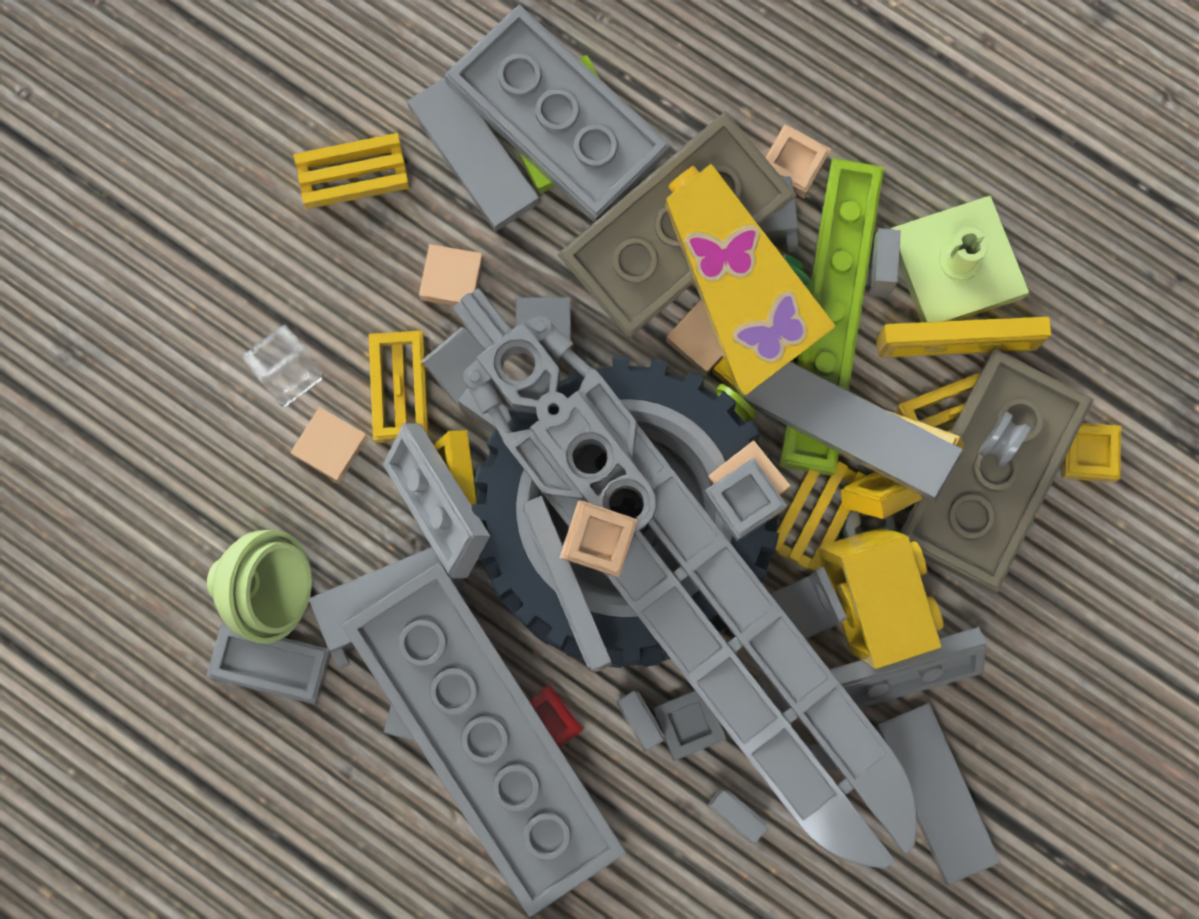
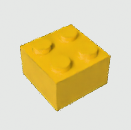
[818,527,943,669]

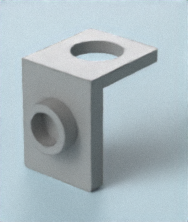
[770,567,847,639]

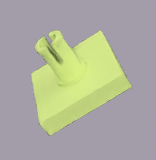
[891,196,1029,322]

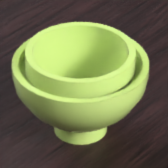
[207,530,312,644]

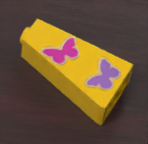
[665,164,836,397]

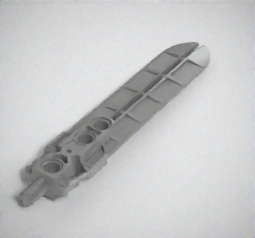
[452,288,917,869]

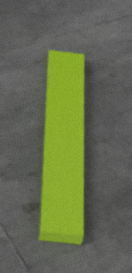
[779,158,884,476]

